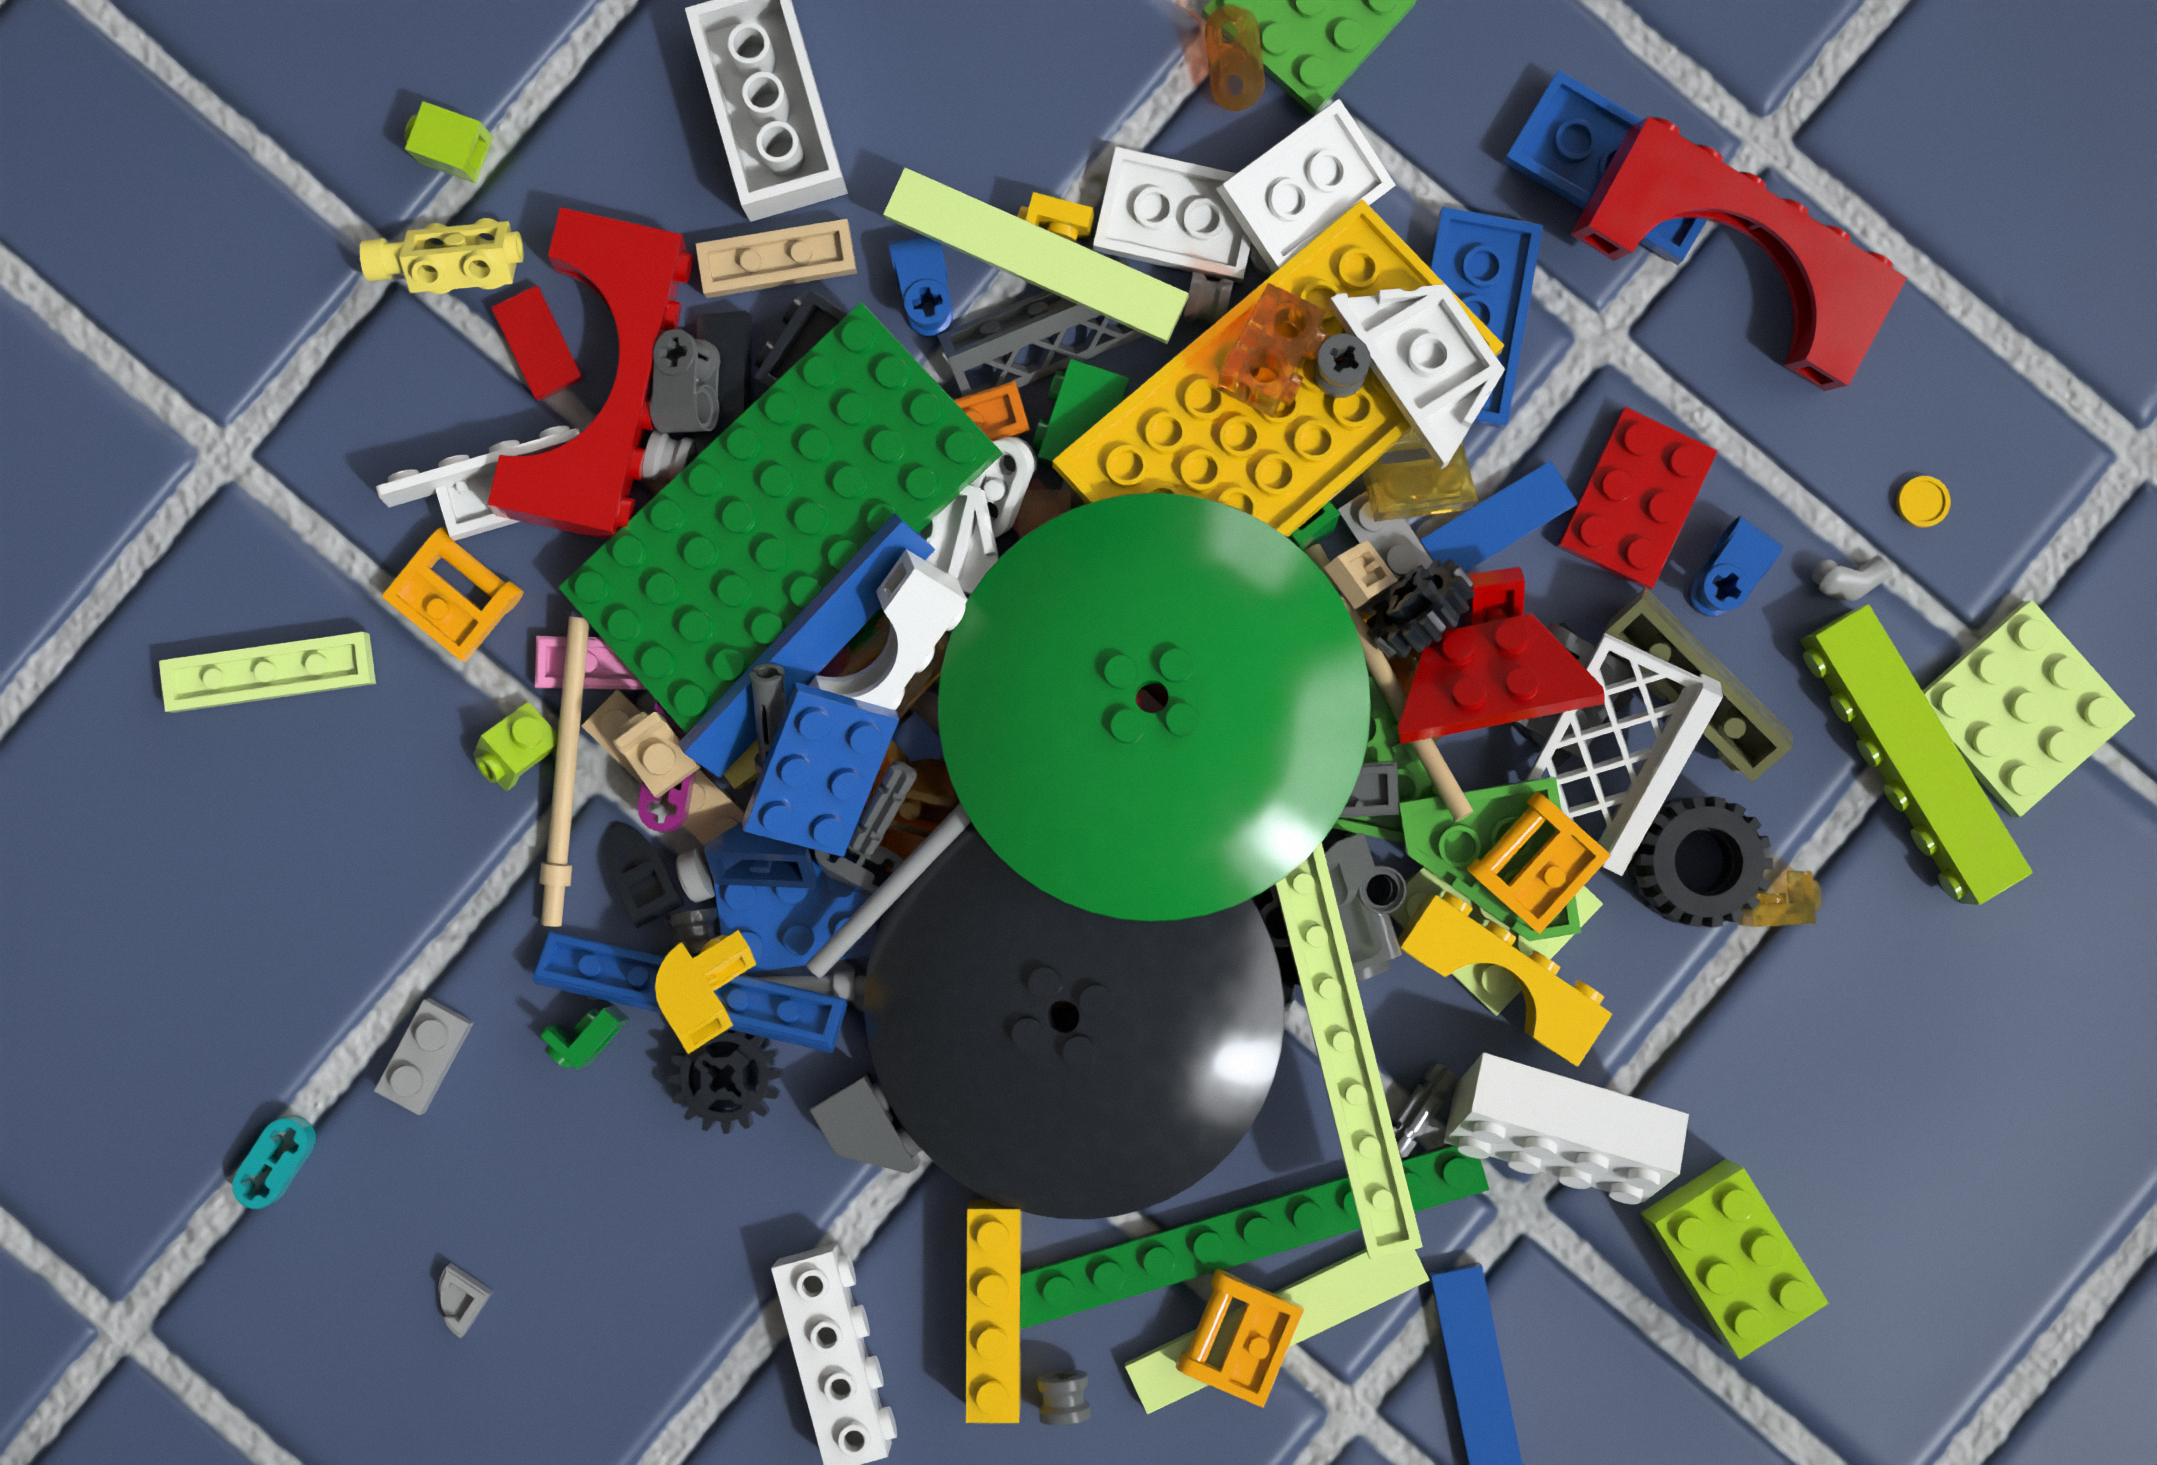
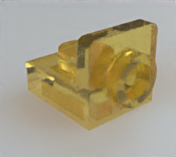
[1738,870,1821,927]

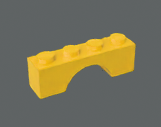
[1397,891,1613,1067]
[966,1199,1022,1423]

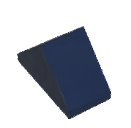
[704,822,817,889]

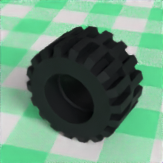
[1627,796,1773,928]

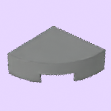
[438,1263,494,1339]

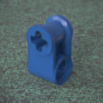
[888,235,953,338]
[1689,516,1783,617]

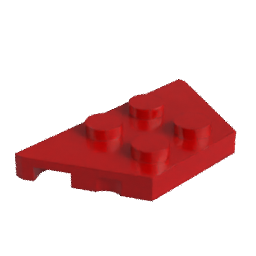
[1398,613,1605,744]

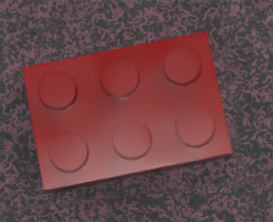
[1556,406,1718,590]

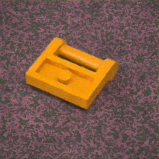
[381,527,524,662]
[1466,791,1611,935]
[1175,1269,1304,1408]

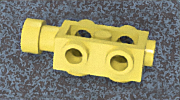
[360,218,524,294]

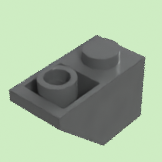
[810,1072,922,1174]

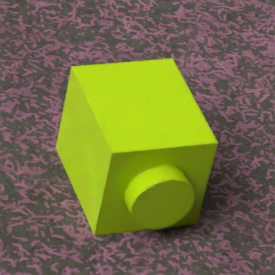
[404,101,493,184]

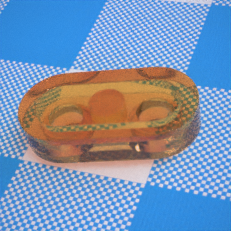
[1205,5,1265,111]

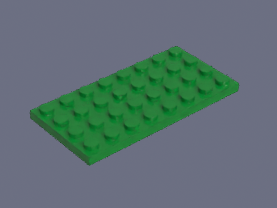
[558,302,1003,734]

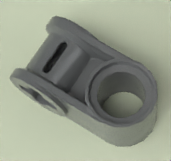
[650,329,721,433]

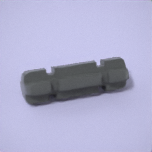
[849,761,917,855]
[1393,1062,1459,1158]

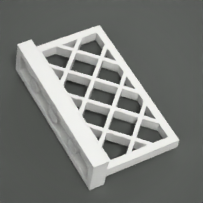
[1525,633,1723,876]

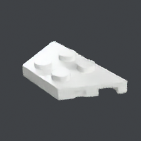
[1329,284,1505,470]
[919,485,999,595]

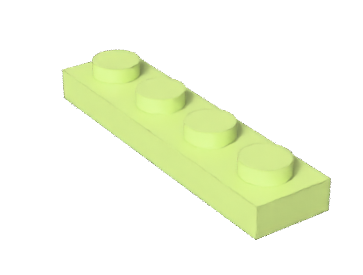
[159,632,376,713]

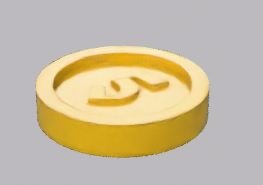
[1896,476,1951,528]

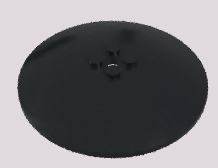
[864,822,1285,1220]

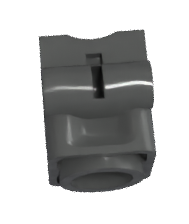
[1256,832,1407,986]

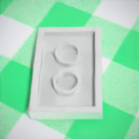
[1216,99,1395,274]
[1093,147,1251,284]

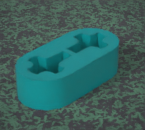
[232,1116,316,1209]

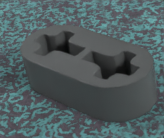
[815,844,904,898]

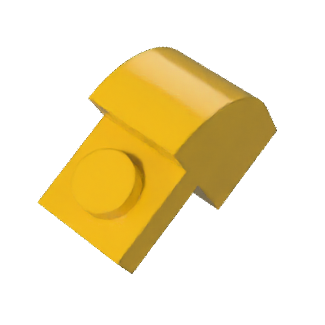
[655,930,756,1054]

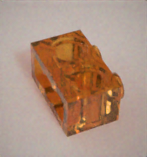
[1217,282,1328,418]

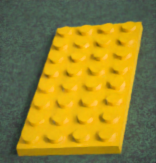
[1052,199,1505,538]

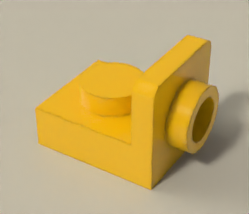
[1017,192,1095,242]

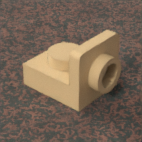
[1324,539,1398,610]
[613,712,701,798]

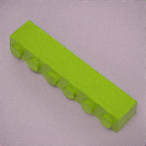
[1800,604,2033,905]

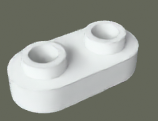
[970,437,1034,538]

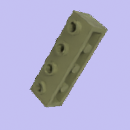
[1603,587,1793,783]

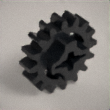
[1366,559,1475,658]
[667,1029,784,1134]

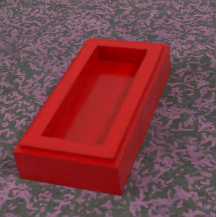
[491,285,585,401]

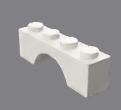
[809,549,967,710]

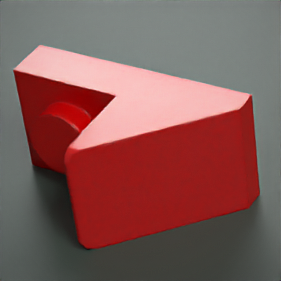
[1463,567,1525,627]

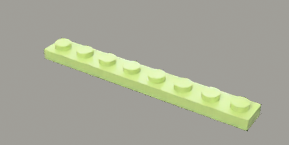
[1275,842,1423,1260]

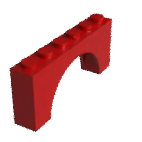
[1571,116,1907,391]
[487,207,693,540]

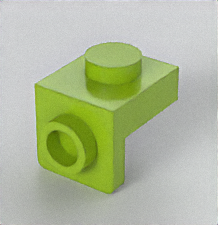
[473,701,558,791]

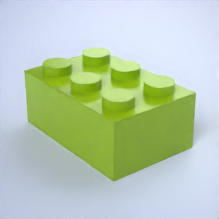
[1640,1159,1829,1360]

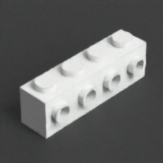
[771,1242,897,1465]

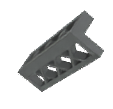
[937,258,1145,397]

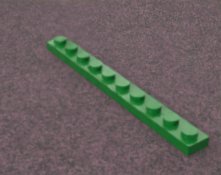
[1020,1144,1490,1330]

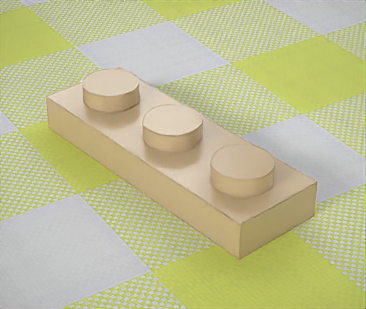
[696,219,857,298]

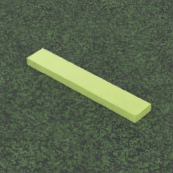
[883,168,1189,344]
[1125,1248,1429,1414]

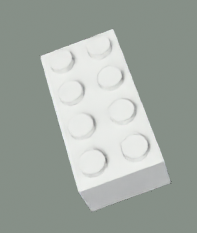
[685,0,848,222]
[1444,1052,1689,1204]

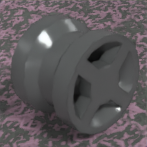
[1183,272,1234,326]
[1314,334,1371,398]
[1036,1370,1091,1425]

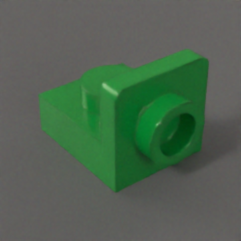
[539,1005,630,1070]

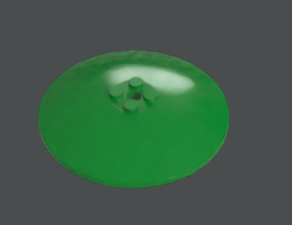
[938,493,1371,922]

